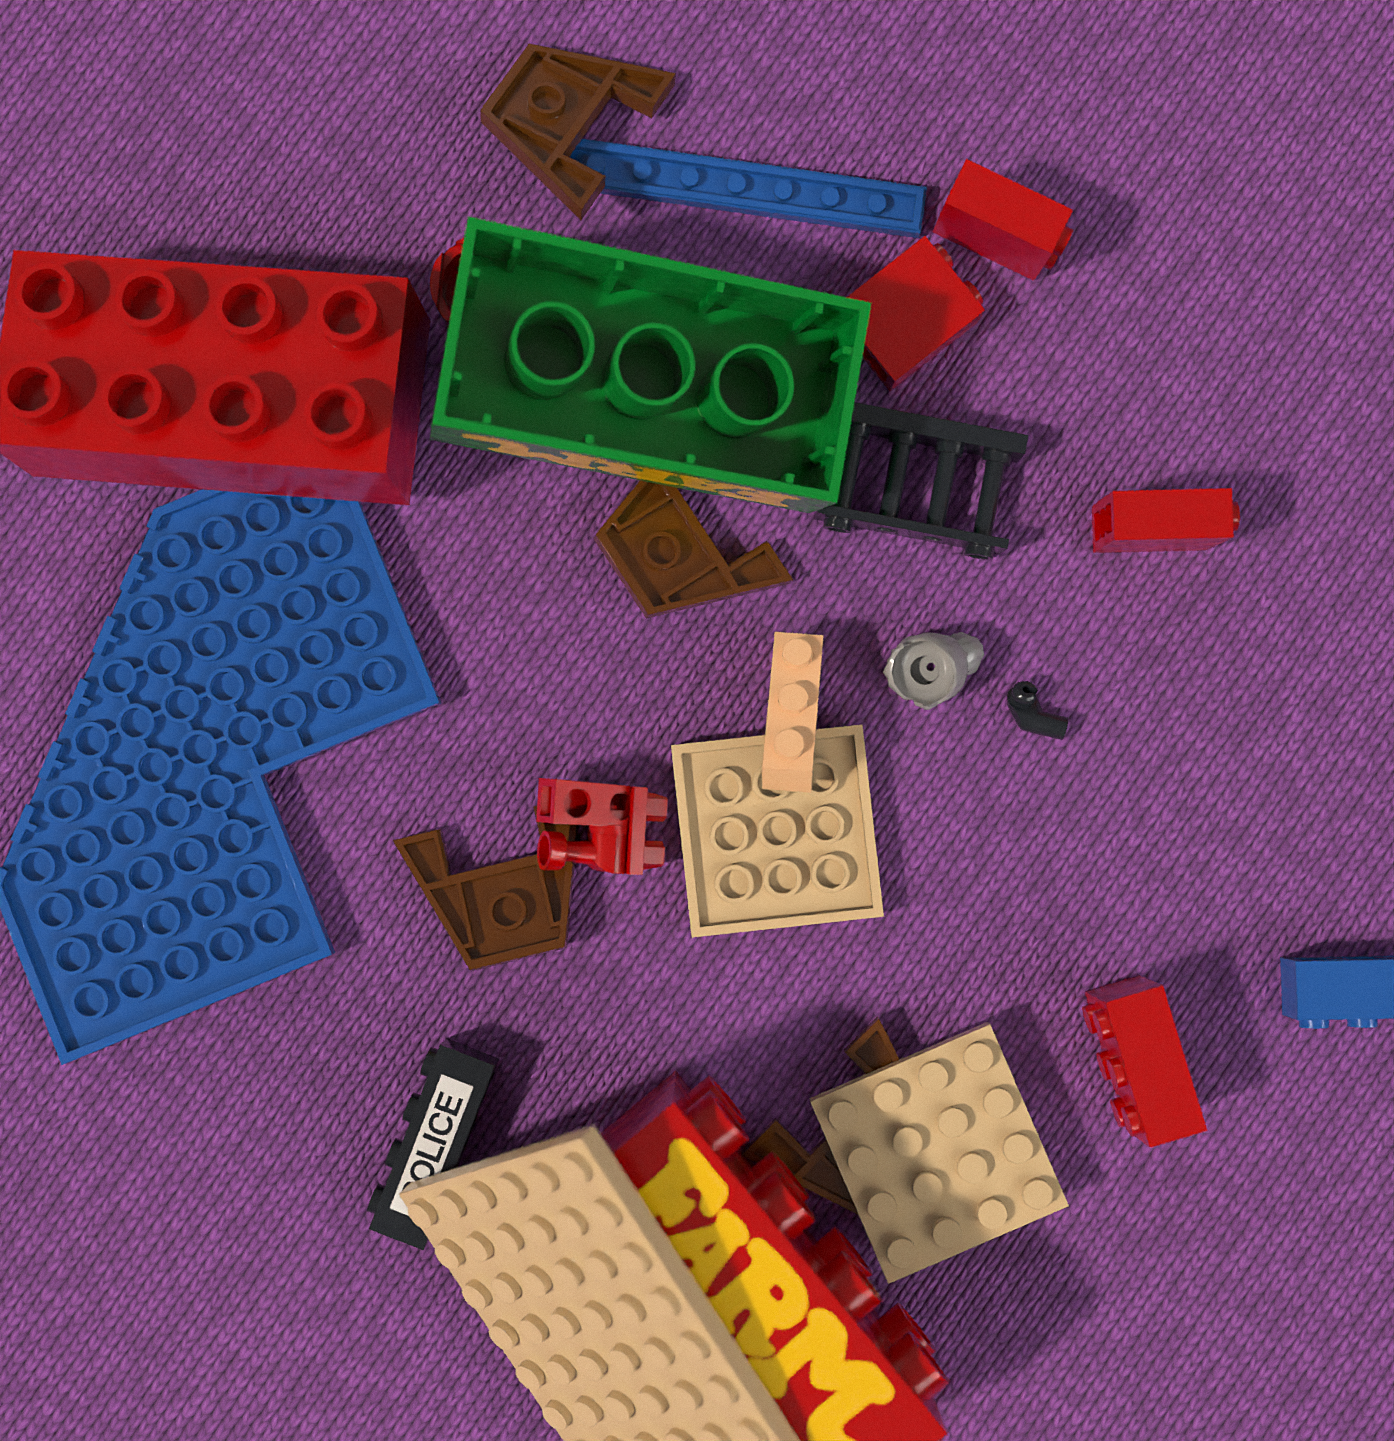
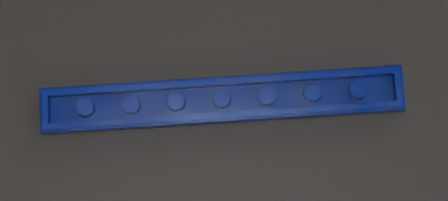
[569,139,927,238]

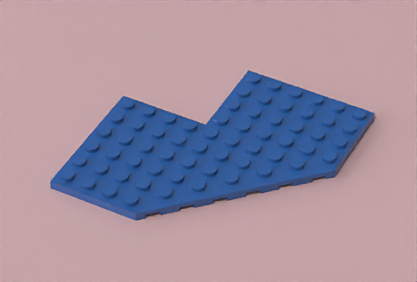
[0,489,442,1065]

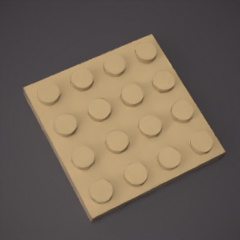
[671,725,884,937]
[809,1022,1069,1284]

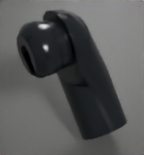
[1007,681,1068,740]

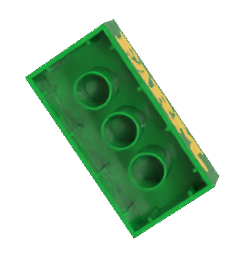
[429,216,871,513]

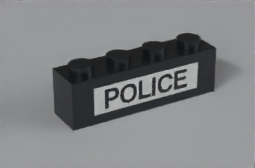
[367,1038,499,1250]

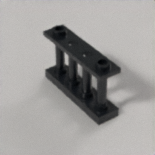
[814,402,1028,560]

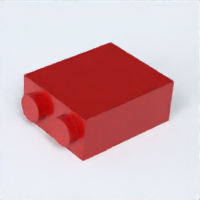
[933,159,1074,281]
[847,236,985,391]
[1092,488,1240,553]

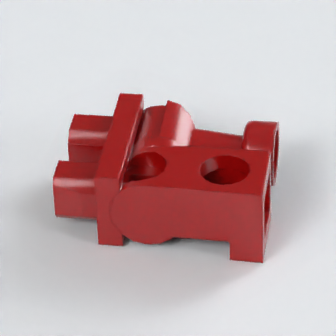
[536,778,668,875]

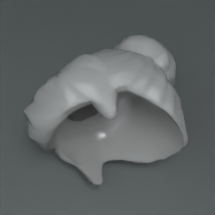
[883,632,984,710]

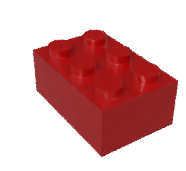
[1082,975,1208,1148]

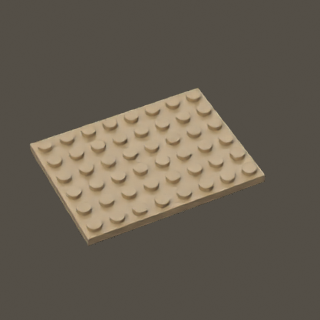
[399,1126,800,1441]

